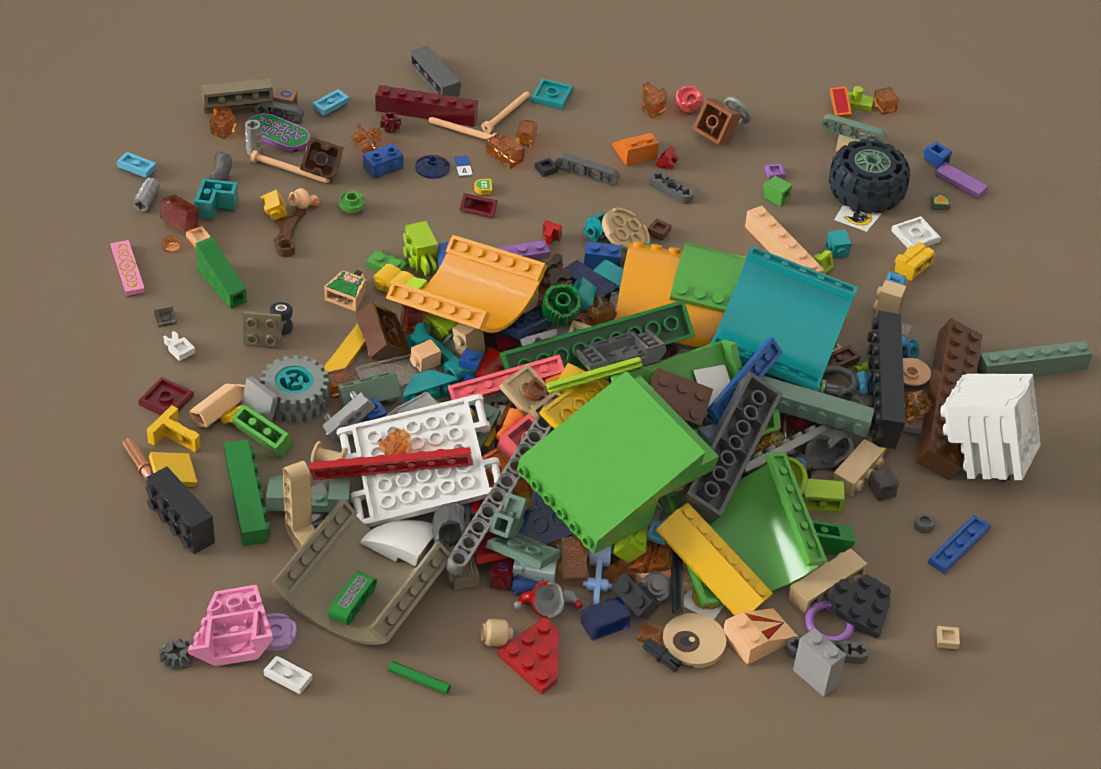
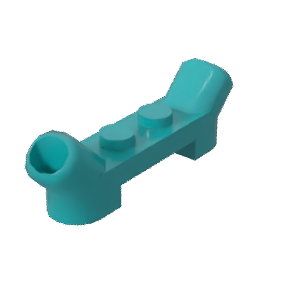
[406,323,476,381]

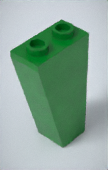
[195,237,247,309]
[812,520,856,556]

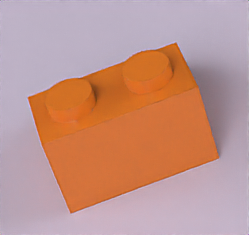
[612,133,659,166]

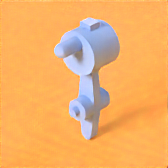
[583,545,614,606]

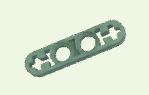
[821,114,886,143]

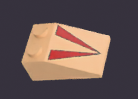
[723,608,798,665]

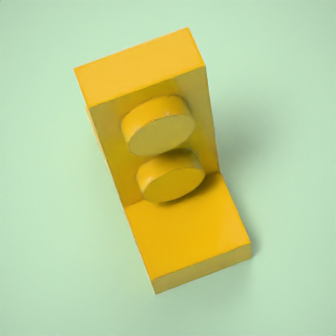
[147,406,201,453]

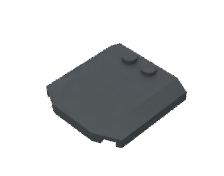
[576,329,666,371]

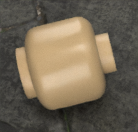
[481,619,513,647]

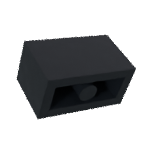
[611,572,661,619]

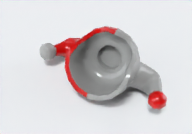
[513,580,583,618]

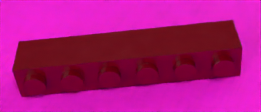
[375,85,478,127]

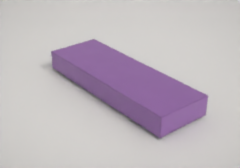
[935,163,988,199]

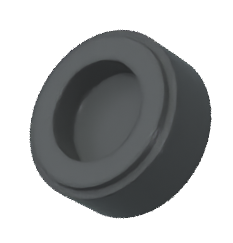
[914,514,935,533]

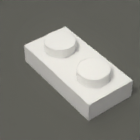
[264,656,313,694]

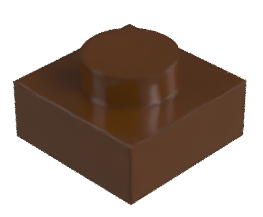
[648,218,672,240]

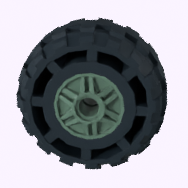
[829,139,910,213]

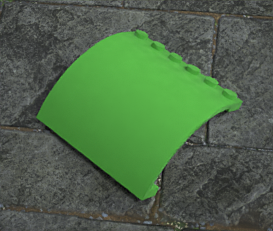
[670,242,746,313]
[662,452,827,607]

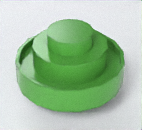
[339,191,365,213]

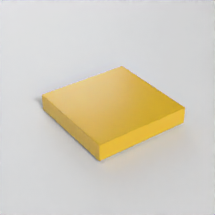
[149,452,197,487]

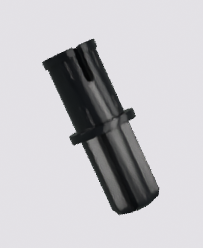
[642,638,682,673]

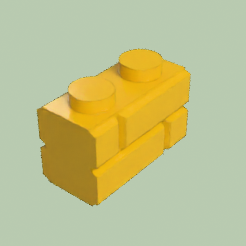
[894,242,935,281]

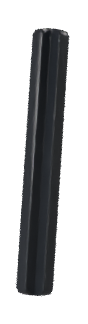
[670,548,684,615]

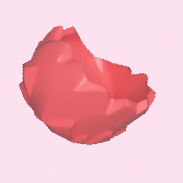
[676,86,704,113]

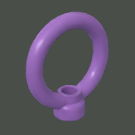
[805,599,855,641]

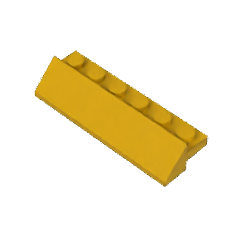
[655,502,773,616]

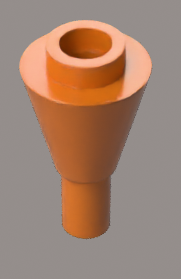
[495,408,524,440]

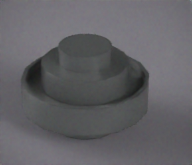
[642,572,671,603]

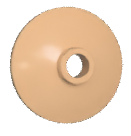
[903,358,931,386]

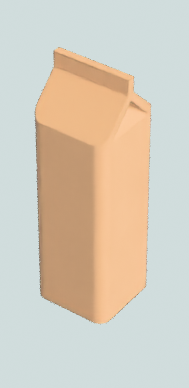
[189,384,245,428]

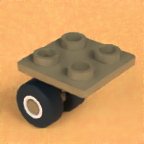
[243,302,293,348]

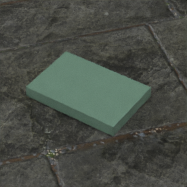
[486,533,562,570]

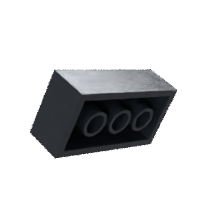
[146,466,215,554]

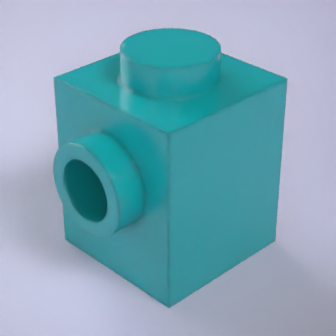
[826,229,852,258]

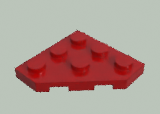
[497,617,559,695]

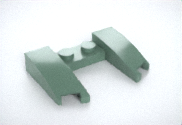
[266,474,351,512]

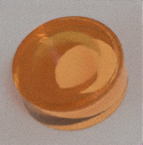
[161,235,180,252]

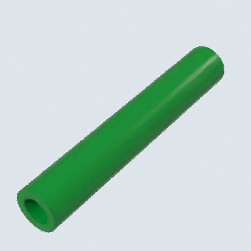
[388,661,451,695]

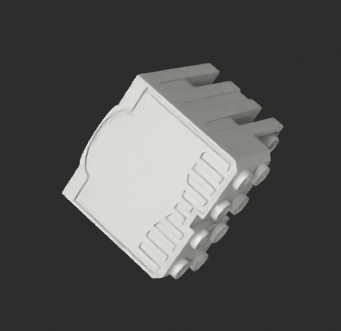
[941,374,1041,482]

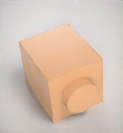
[410,339,441,372]

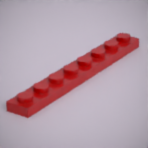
[309,447,473,481]

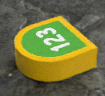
[474,179,492,195]

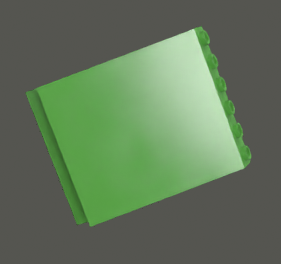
[517,371,719,554]

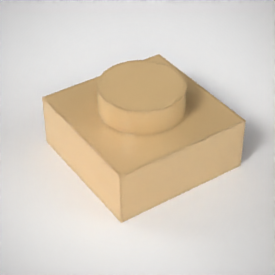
[936,626,960,649]

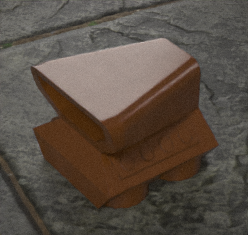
[300,136,344,181]

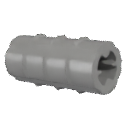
[245,120,262,156]
[133,178,160,212]

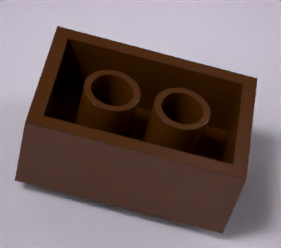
[649,368,713,430]

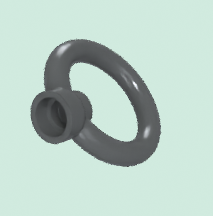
[823,365,858,401]

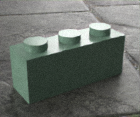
[337,371,401,408]

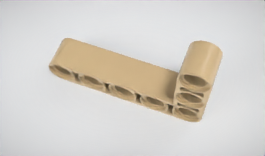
[283,461,315,550]

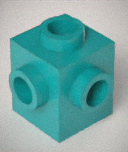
[583,211,607,242]

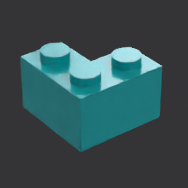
[194,178,239,220]

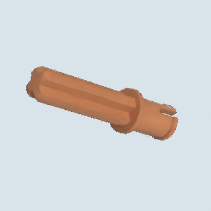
[123,437,153,480]

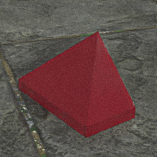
[460,193,498,218]

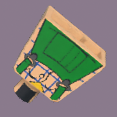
[324,270,366,311]

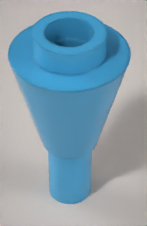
[855,371,871,394]

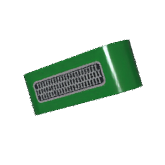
[328,571,377,625]

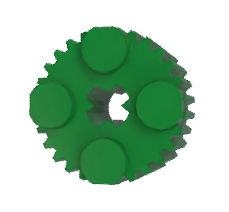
[541,284,582,327]

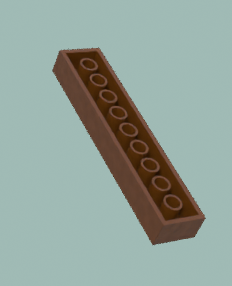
[916,318,982,480]

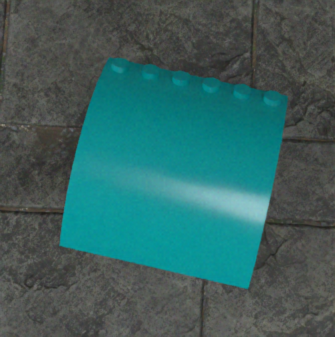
[710,246,858,391]

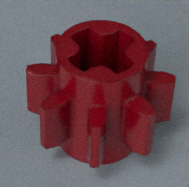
[380,112,401,133]

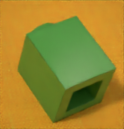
[763,176,792,206]

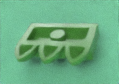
[366,250,408,271]

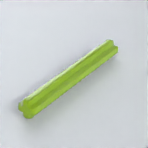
[546,357,643,394]

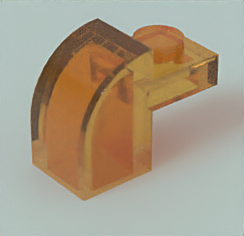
[641,82,667,119]

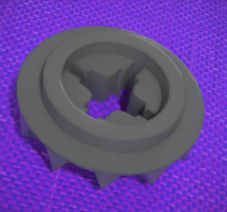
[159,639,194,669]

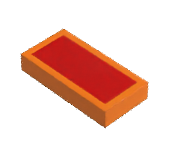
[829,86,852,118]

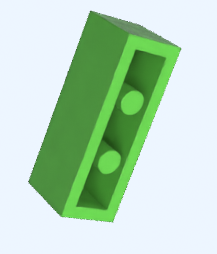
[232,404,294,458]

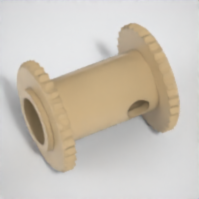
[311,441,348,462]

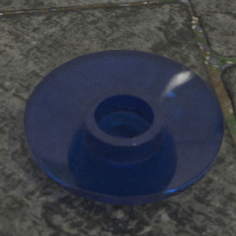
[415,155,450,179]

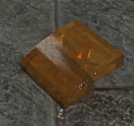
[627,540,674,573]

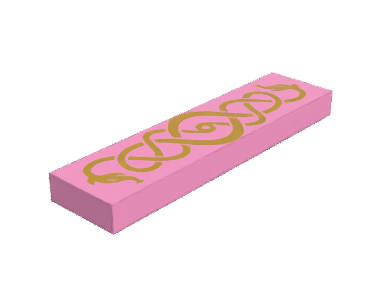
[110,240,145,296]

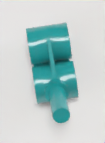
[573,276,597,311]

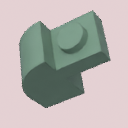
[489,493,529,539]

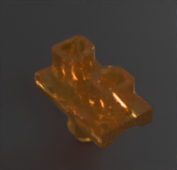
[351,124,382,153]

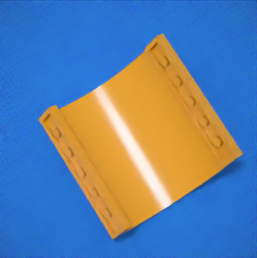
[386,235,548,333]
[614,241,724,347]

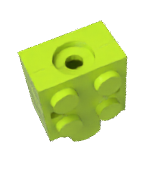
[403,221,438,276]

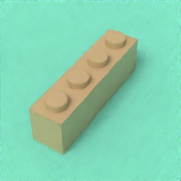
[788,548,868,614]

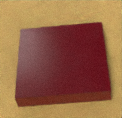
[138,377,194,415]

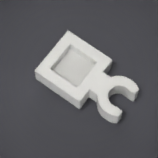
[163,331,195,361]

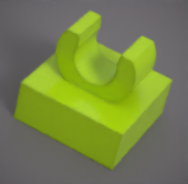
[813,250,834,274]

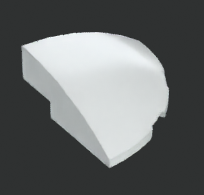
[360,520,435,567]

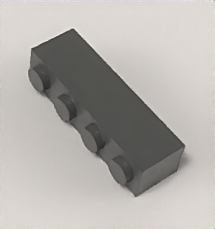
[410,46,461,97]

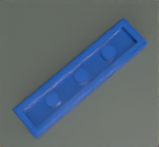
[928,515,991,574]

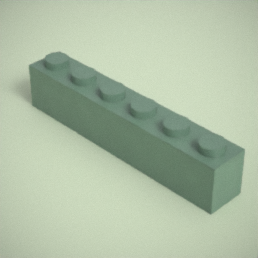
[977,341,1093,376]
[761,376,875,437]

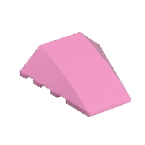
[187,585,274,666]

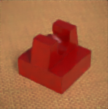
[656,145,679,170]
[543,220,562,245]

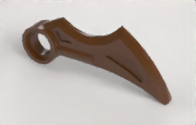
[273,209,307,257]

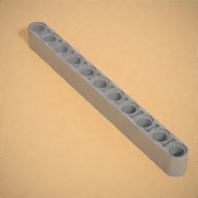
[446,399,554,575]

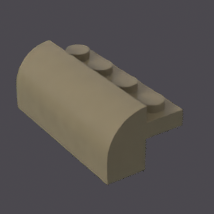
[201,78,273,113]

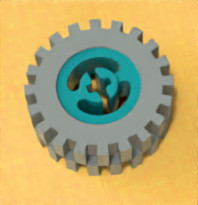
[260,355,329,424]

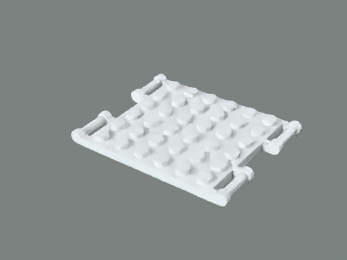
[337,394,501,528]

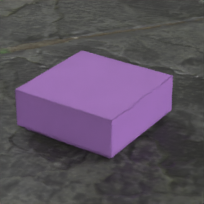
[764,164,786,180]

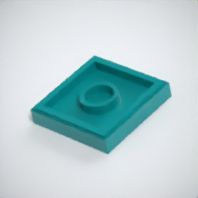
[531,78,573,110]

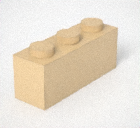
[832,439,884,497]

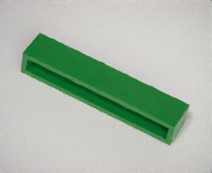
[224,439,270,546]

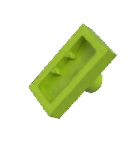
[848,86,874,112]

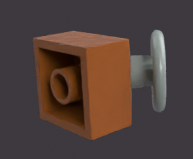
[693,97,751,145]

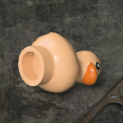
[289,188,320,210]

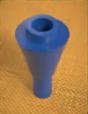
[511,574,538,595]

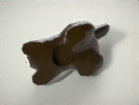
[540,254,572,286]

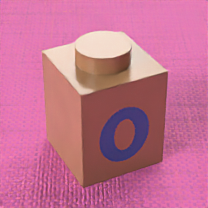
[273,87,298,112]

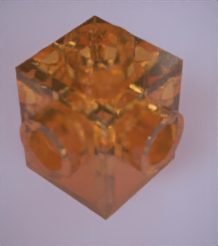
[904,390,933,421]

